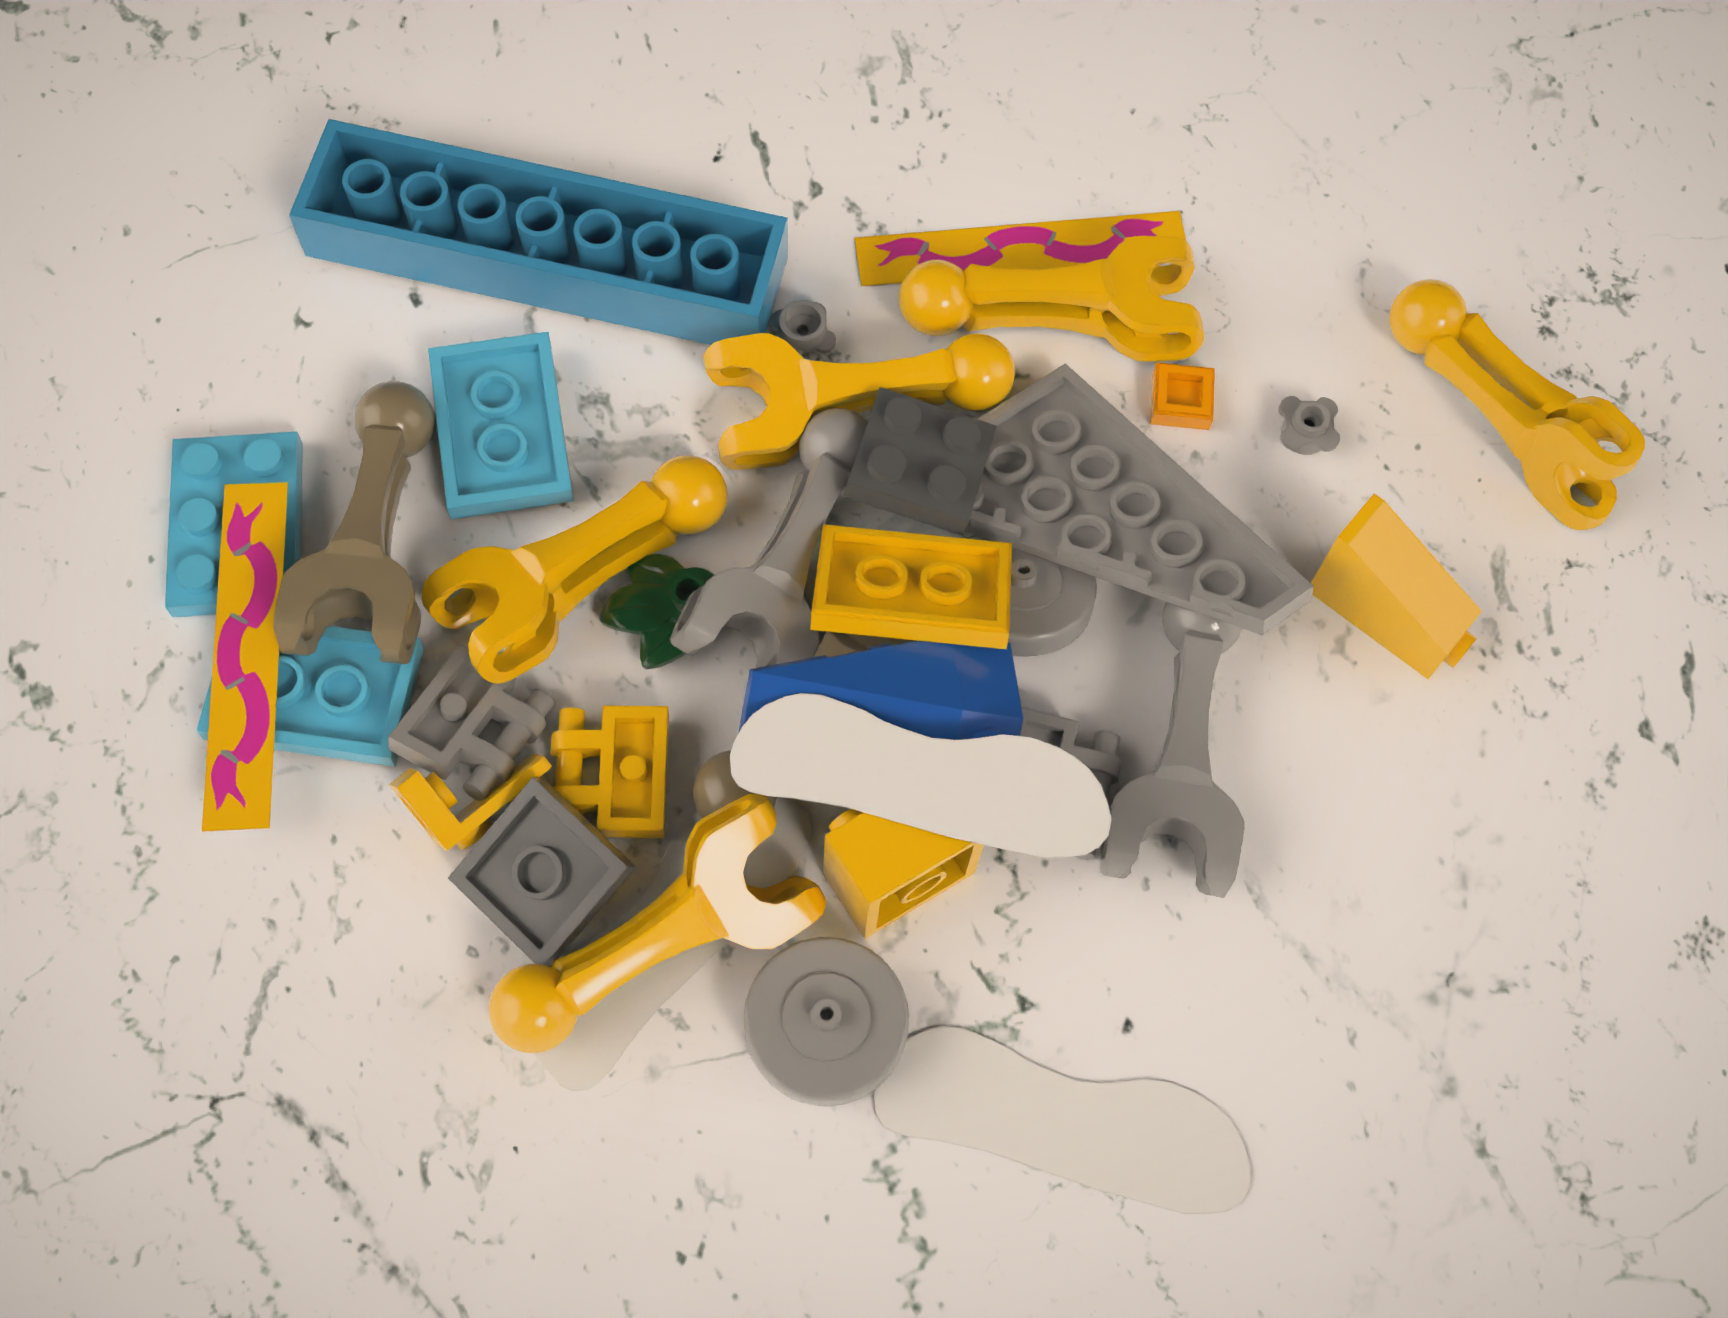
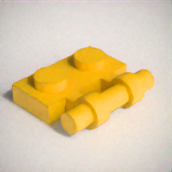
[550,705,669,838]

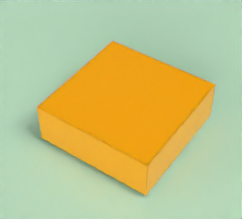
[1150,362,1215,430]

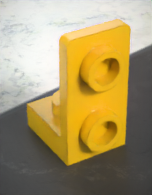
[388,754,552,851]

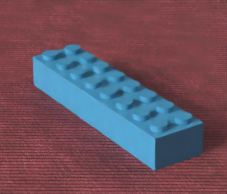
[289,119,788,345]

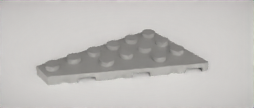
[965,363,1314,635]

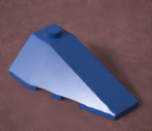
[738,641,1024,740]

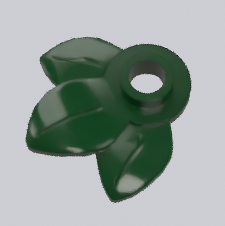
[599,554,715,670]

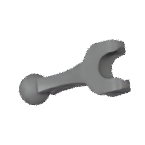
[670,408,868,668]
[1100,602,1245,898]

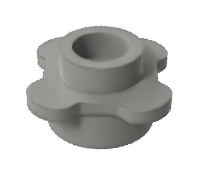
[770,300,836,356]
[1278,396,1341,455]

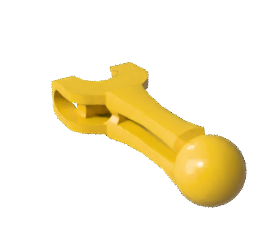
[899,236,1204,362]
[1389,279,1645,530]
[703,333,1015,470]
[421,455,728,684]
[489,794,826,1053]

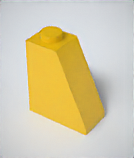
[1311,493,1482,679]

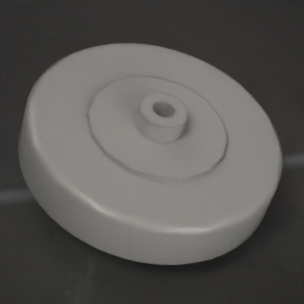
[967,535,1097,657]
[744,937,909,1106]

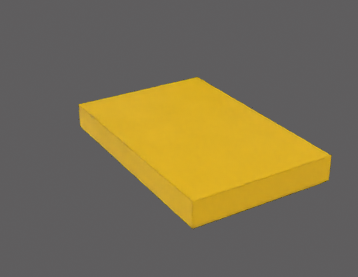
[810,524,1012,649]

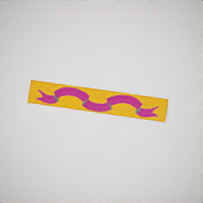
[854,211,1186,287]
[202,482,288,832]

